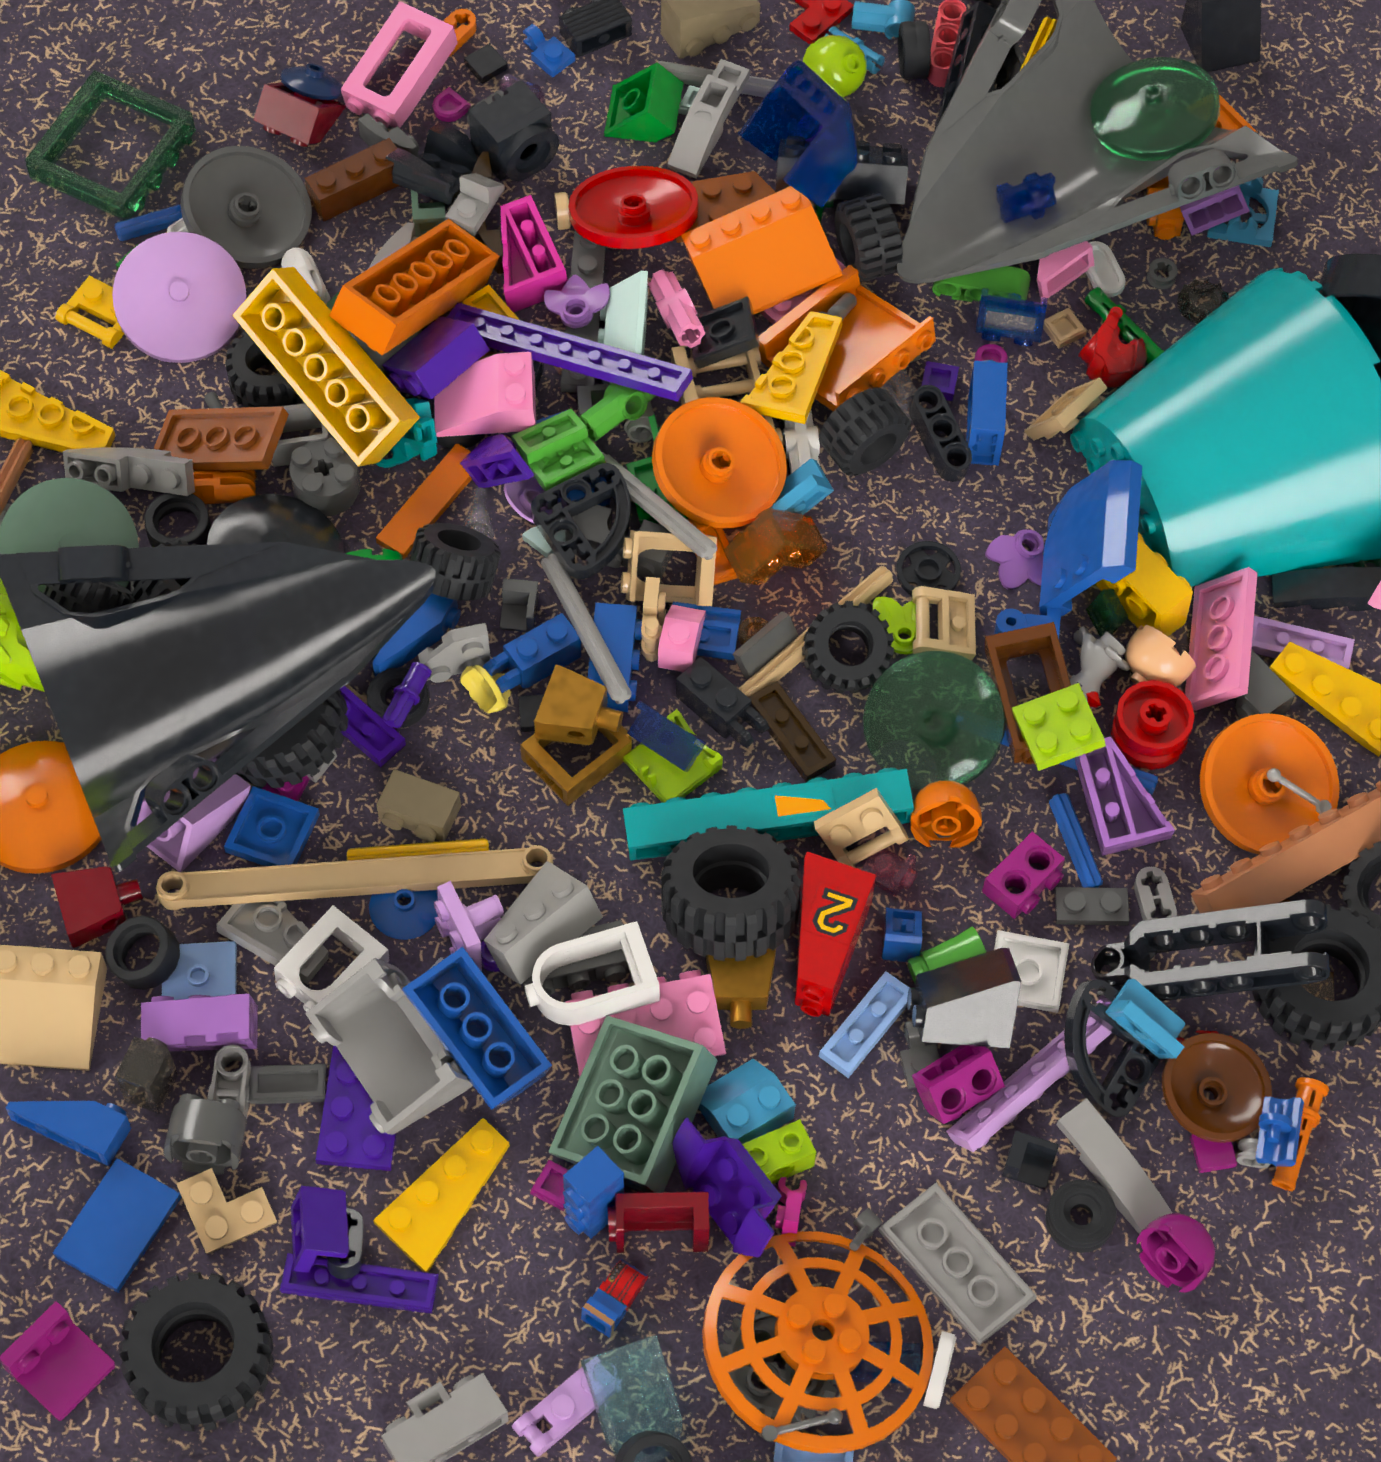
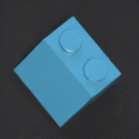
[698,1059,796,1144]

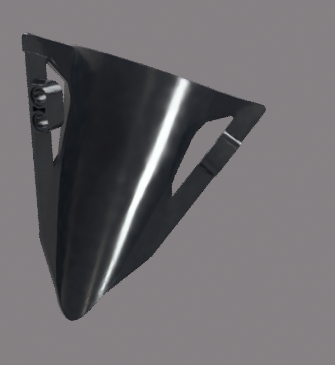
[0,542,437,872]

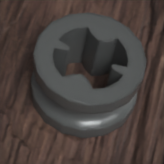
[1147,258,1178,290]

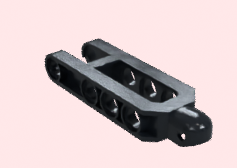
[1091,899,1330,1001]

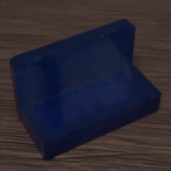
[627,700,707,772]

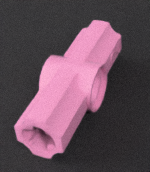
[648,269,705,348]

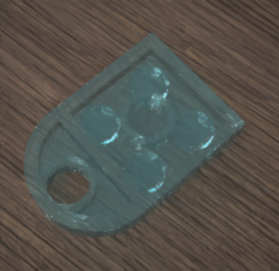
[580,1335,682,1462]

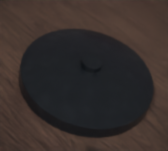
[206,494,344,553]

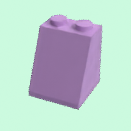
[136,757,251,872]

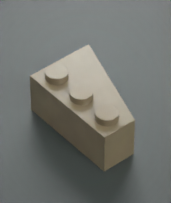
[661,0,760,59]

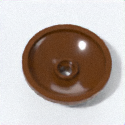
[1162,1033,1272,1143]

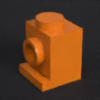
[1146,187,1184,240]

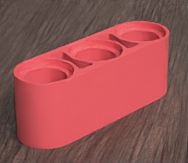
[928,0,967,87]

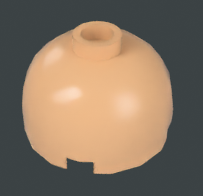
[1125,625,1196,687]

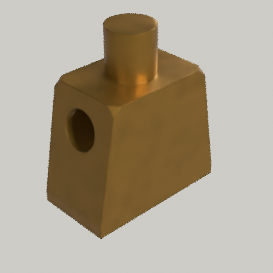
[534,665,623,745]
[706,948,776,1029]

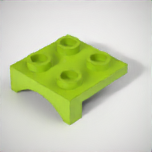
[623,709,723,803]

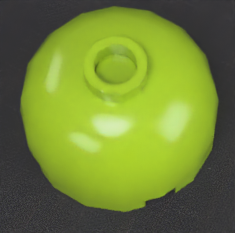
[803,35,867,100]

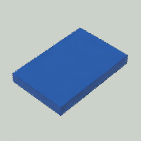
[53,1158,182,1293]

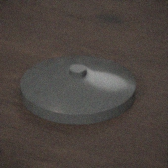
[181,146,312,269]

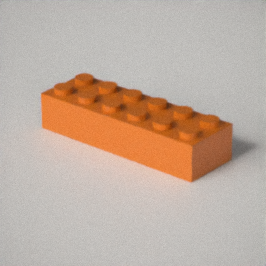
[329,218,500,355]

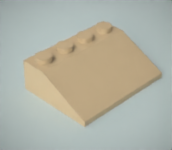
[0,945,107,1071]

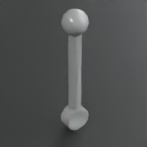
[1267,768,1332,814]

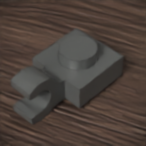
[899,1021,939,1089]

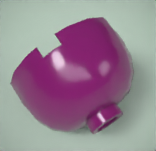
[1137,1213,1215,1293]

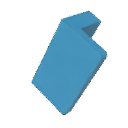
[761,459,834,530]
[1105,979,1185,1059]

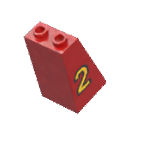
[795,852,876,1017]

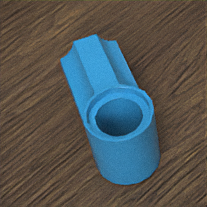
[851,0,915,39]

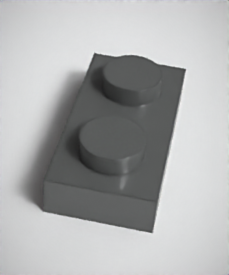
[1054,887,1129,926]

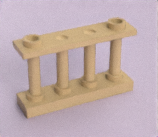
[671,346,784,447]

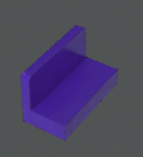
[291,1185,349,1273]

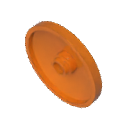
[652,397,787,528]
[1200,713,1340,855]
[0,741,102,874]

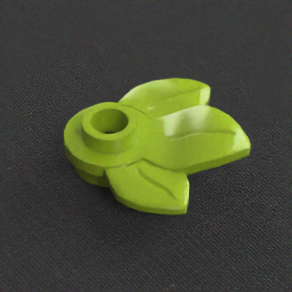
[872,597,916,654]

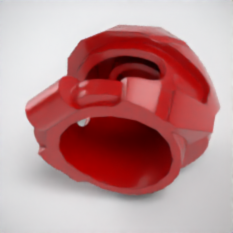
[1078,307,1147,388]

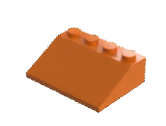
[681,182,843,315]

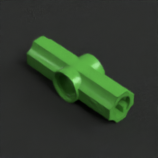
[580,383,656,442]

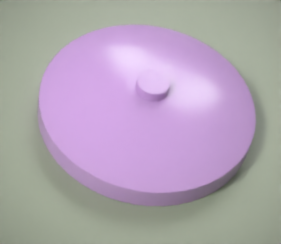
[113,232,246,363]

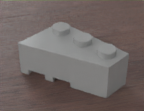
[484,861,603,985]

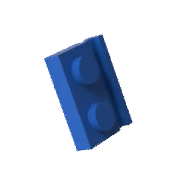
[672,601,741,660]

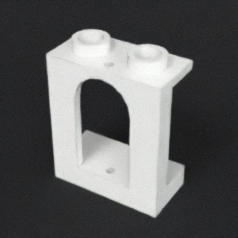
[274,905,389,1012]

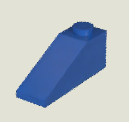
[373,593,461,677]
[5,1101,131,1166]

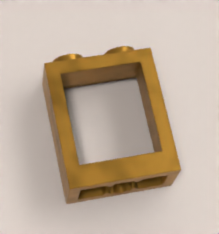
[520,726,632,806]

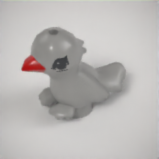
[1070,626,1130,710]

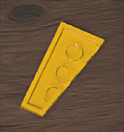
[740,311,842,424]
[0,370,116,453]
[1269,642,1381,757]
[373,1118,510,1273]

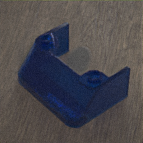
[738,60,858,208]

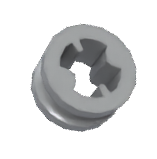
[1237,1138,1271,1169]

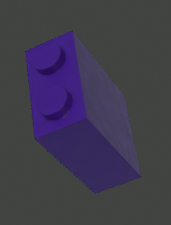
[382,317,490,399]

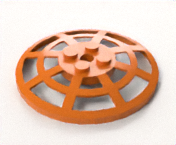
[702,1231,934,1453]

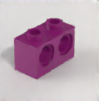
[982,831,1065,919]
[912,1045,1005,1124]

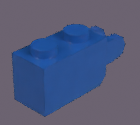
[483,613,581,693]

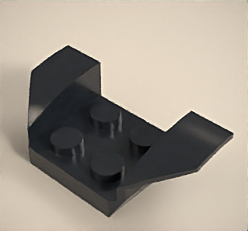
[386,122,478,205]

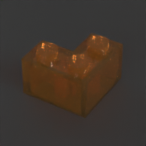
[723,508,828,586]

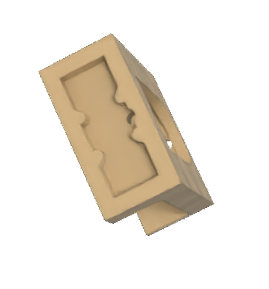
[621,530,717,606]

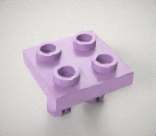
[434,881,504,971]

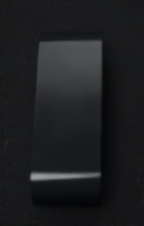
[909,385,972,482]

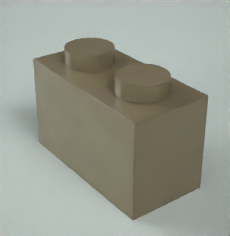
[376,769,461,842]

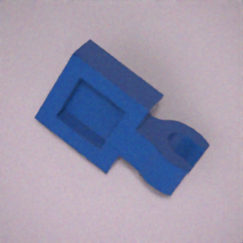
[523,24,575,78]

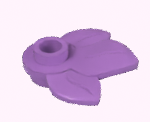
[544,274,610,328]
[985,529,1044,589]

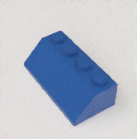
[402,946,552,1110]

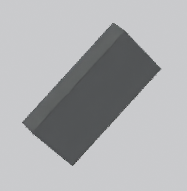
[733,612,799,680]
[250,1064,326,1104]

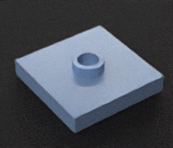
[162,941,237,1000]

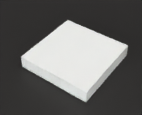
[994,930,1069,1013]

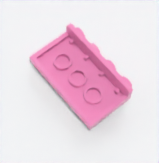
[565,970,726,1079]

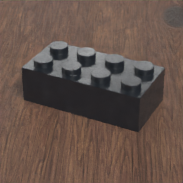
[775,136,908,205]

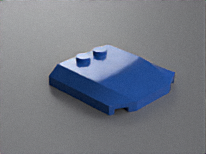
[1039,460,1142,617]

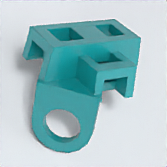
[375,398,438,468]

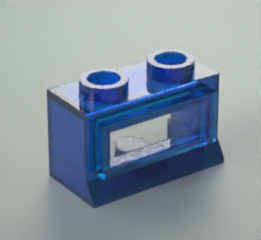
[975,288,1048,346]

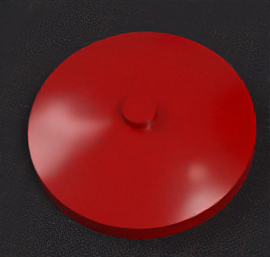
[569,166,699,249]

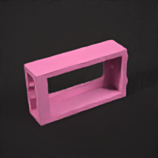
[341,1,458,128]

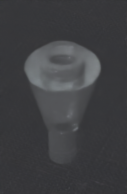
[463,487,495,539]

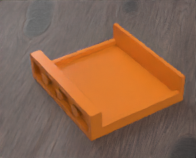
[758,265,936,411]

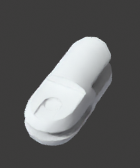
[281,248,331,304]

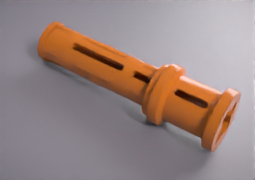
[1271,1077,1329,1191]

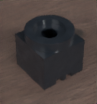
[468,80,559,181]

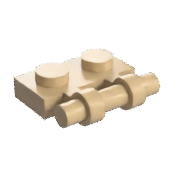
[641,577,666,662]

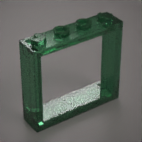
[25,70,196,220]

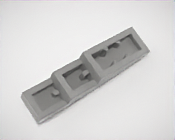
[1056,1098,1172,1234]

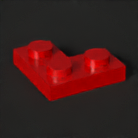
[789,0,854,45]

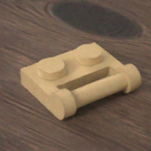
[912,586,976,661]
[814,788,909,868]

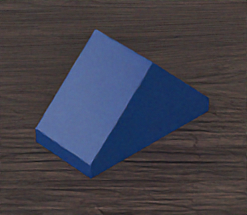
[882,908,922,962]

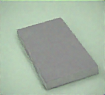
[878,1183,1037,1346]

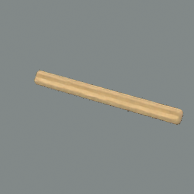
[739,566,893,697]

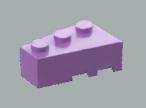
[1074,737,1175,856]
[141,994,258,1052]

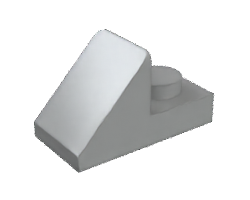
[445,173,505,236]

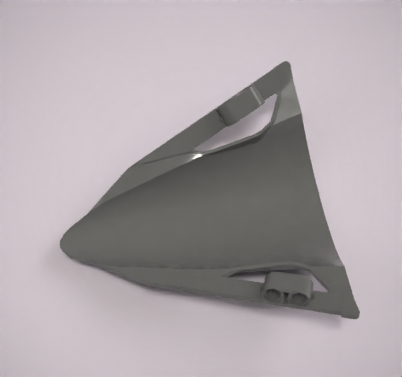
[897,0,1298,284]

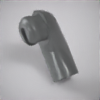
[819,293,857,321]

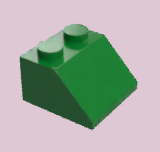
[604,62,683,142]

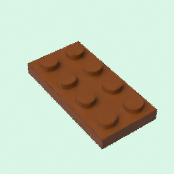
[154,406,289,471]
[950,1346,1117,1462]

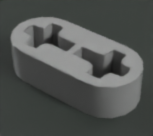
[1134,867,1177,921]

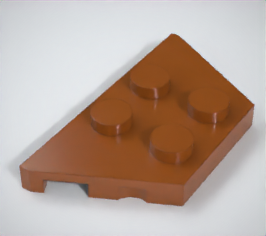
[676,171,775,243]

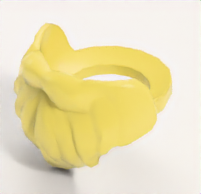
[460,665,511,713]

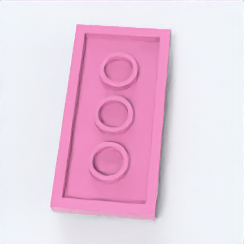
[1185,567,1258,711]

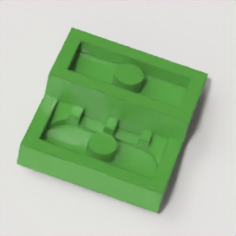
[512,409,606,491]

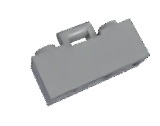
[381,1373,509,1462]

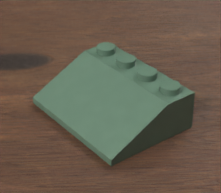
[548,1015,718,1193]

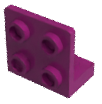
[0,1301,116,1421]

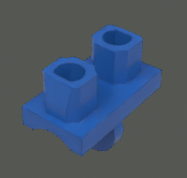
[1255,1096,1304,1167]

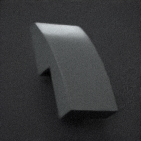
[358,113,419,157]

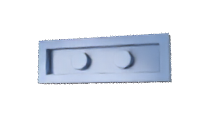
[819,971,909,1078]

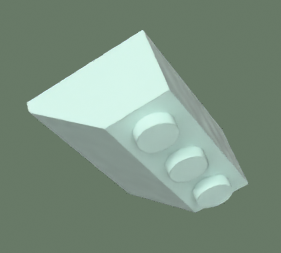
[598,271,648,384]

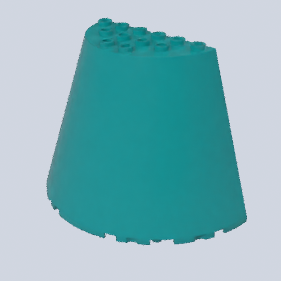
[1070,268,1381,587]

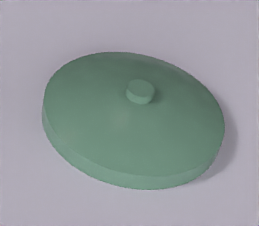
[0,478,139,593]

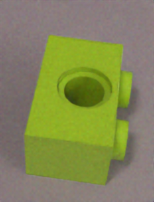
[742,1120,816,1184]

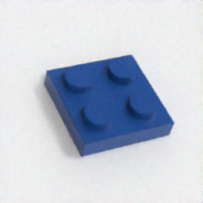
[224,786,320,866]

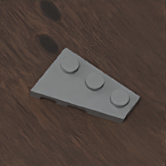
[217,901,328,985]

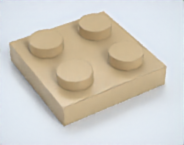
[1025,377,1107,440]

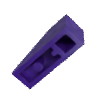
[460,434,535,489]

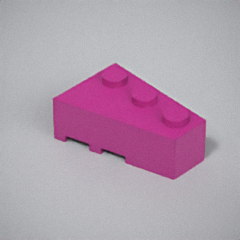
[500,195,568,313]

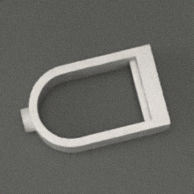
[524,921,660,1025]

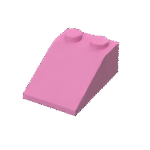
[434,352,536,437]

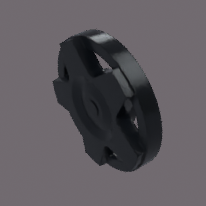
[896,541,961,596]

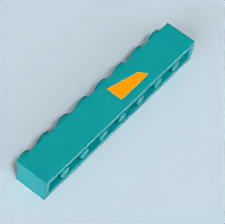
[623,768,914,860]

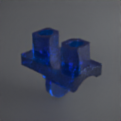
[996,172,1057,223]

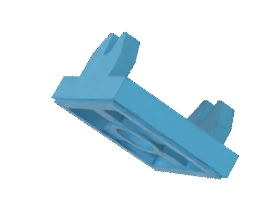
[1207,177,1279,247]

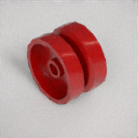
[1111,680,1195,770]

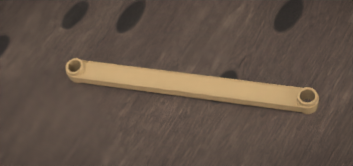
[156,845,553,910]

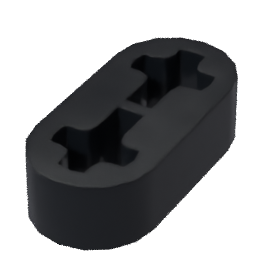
[327,1208,364,1279]

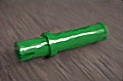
[1084,287,1164,364]

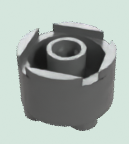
[289,437,361,516]
[163,1094,247,1175]

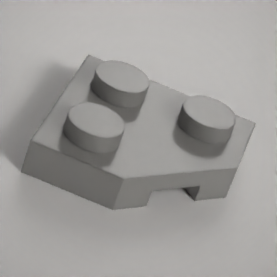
[418,623,491,683]

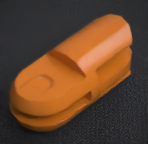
[192,470,256,504]

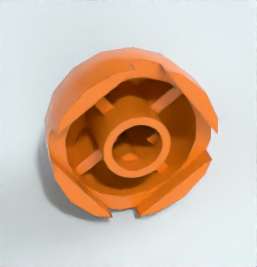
[910,781,982,848]

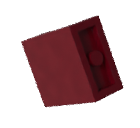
[608,1192,709,1253]

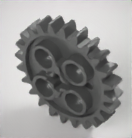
[719,1310,837,1423]

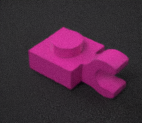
[775,1177,807,1247]

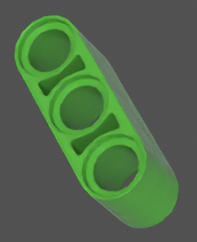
[932,266,1031,311]

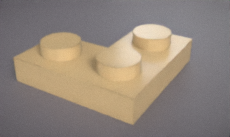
[176,1168,277,1255]

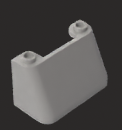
[305,958,473,1135]

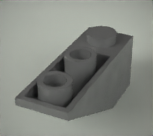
[523,920,630,996]

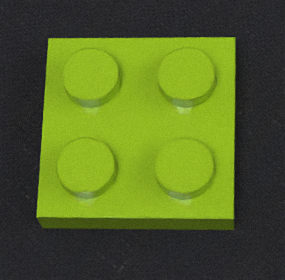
[1012,683,1106,771]

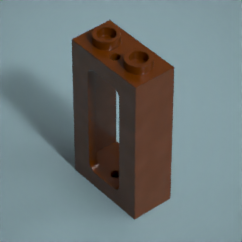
[985,622,1071,764]

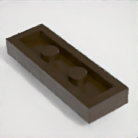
[749,681,836,783]

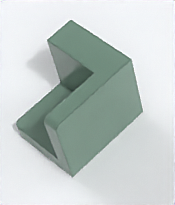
[411,190,445,237]

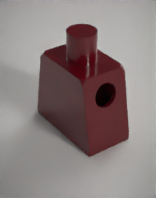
[51,866,143,948]

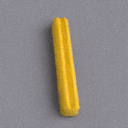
[347,838,489,861]

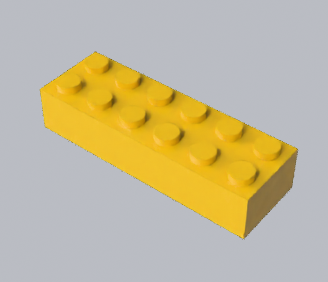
[232,267,420,467]

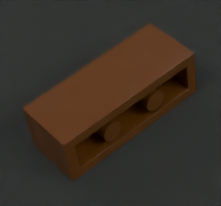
[305,138,400,222]

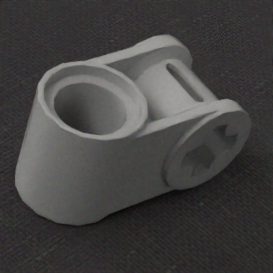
[207,1044,251,1119]

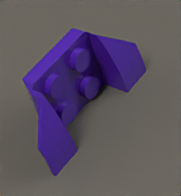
[672,1118,782,1257]

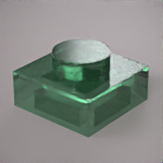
[1086,589,1128,638]

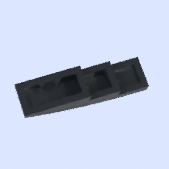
[1272,567,1381,611]

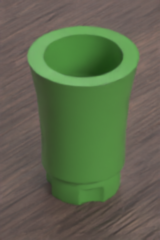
[907,926,986,983]

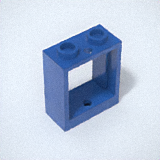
[966,360,1008,466]

